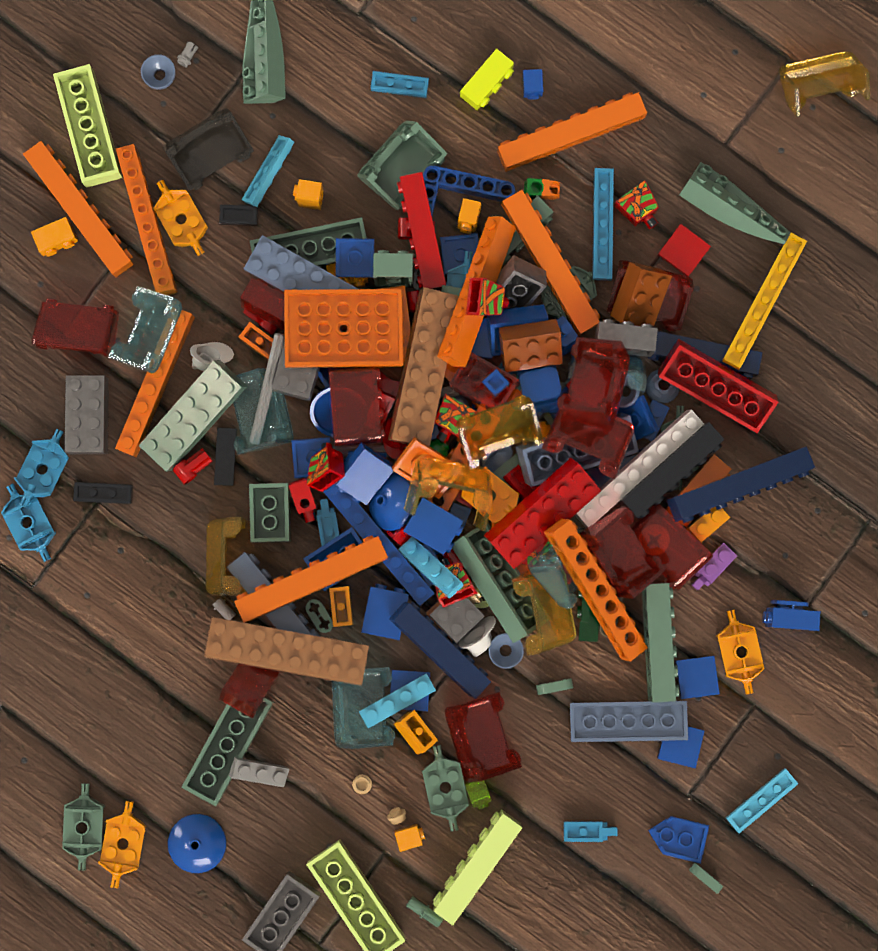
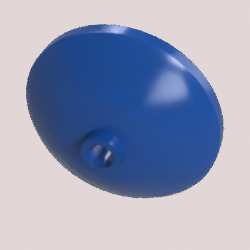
[310,385,368,438]
[369,473,415,531]
[168,814,226,873]

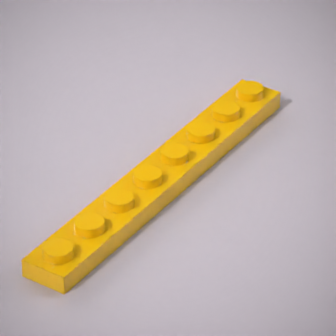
[722,233,807,370]

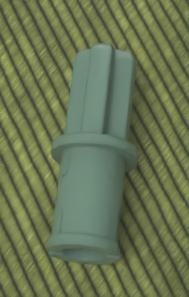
[406,896,443,927]

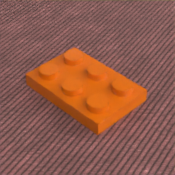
[392,437,462,499]

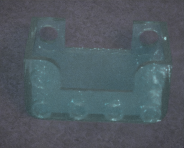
[109,286,182,373]

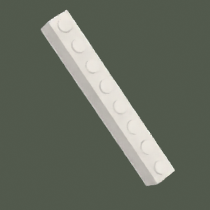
[575,410,704,528]

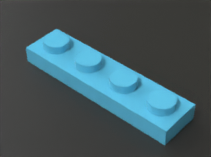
[242,135,295,207]
[398,537,464,599]
[359,673,436,728]
[725,768,798,833]

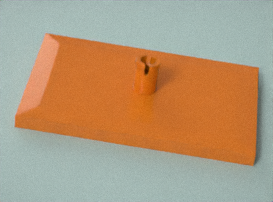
[284,289,403,368]

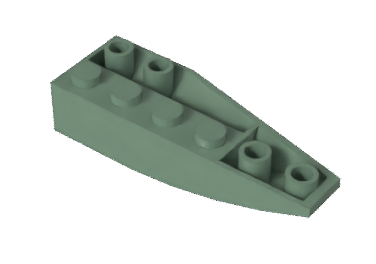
[242,0,286,104]
[679,162,791,244]

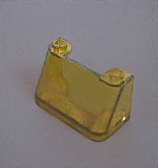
[456,395,545,469]
[206,517,246,596]
[512,567,576,656]

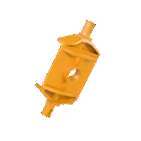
[153,180,208,256]
[459,467,519,524]
[716,610,765,694]
[98,801,146,888]

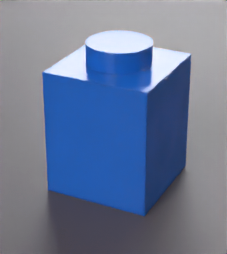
[522,69,543,100]

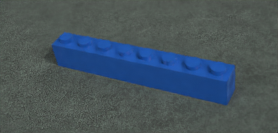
[323,484,435,606]

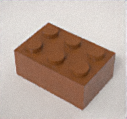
[610,262,672,327]
[499,319,563,373]

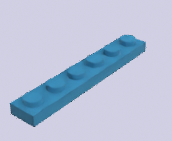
[592,168,614,281]

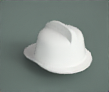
[190,342,234,371]
[458,616,496,657]

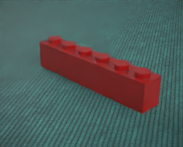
[397,172,446,289]

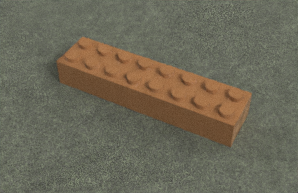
[388,287,459,447]
[204,617,369,686]

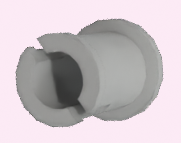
[177,41,198,67]
[213,598,236,620]

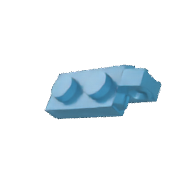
[316,499,339,546]
[563,821,618,842]

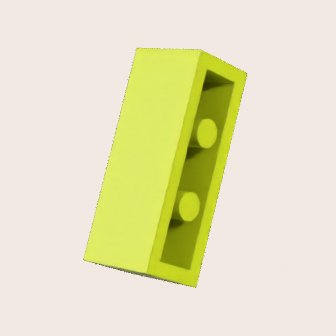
[460,49,514,110]

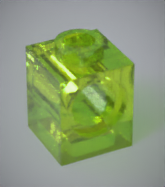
[465,777,492,809]

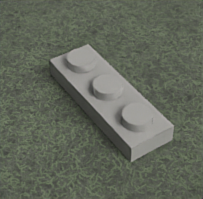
[229,757,289,787]

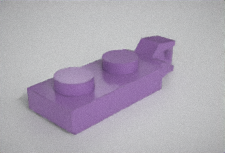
[691,543,737,590]

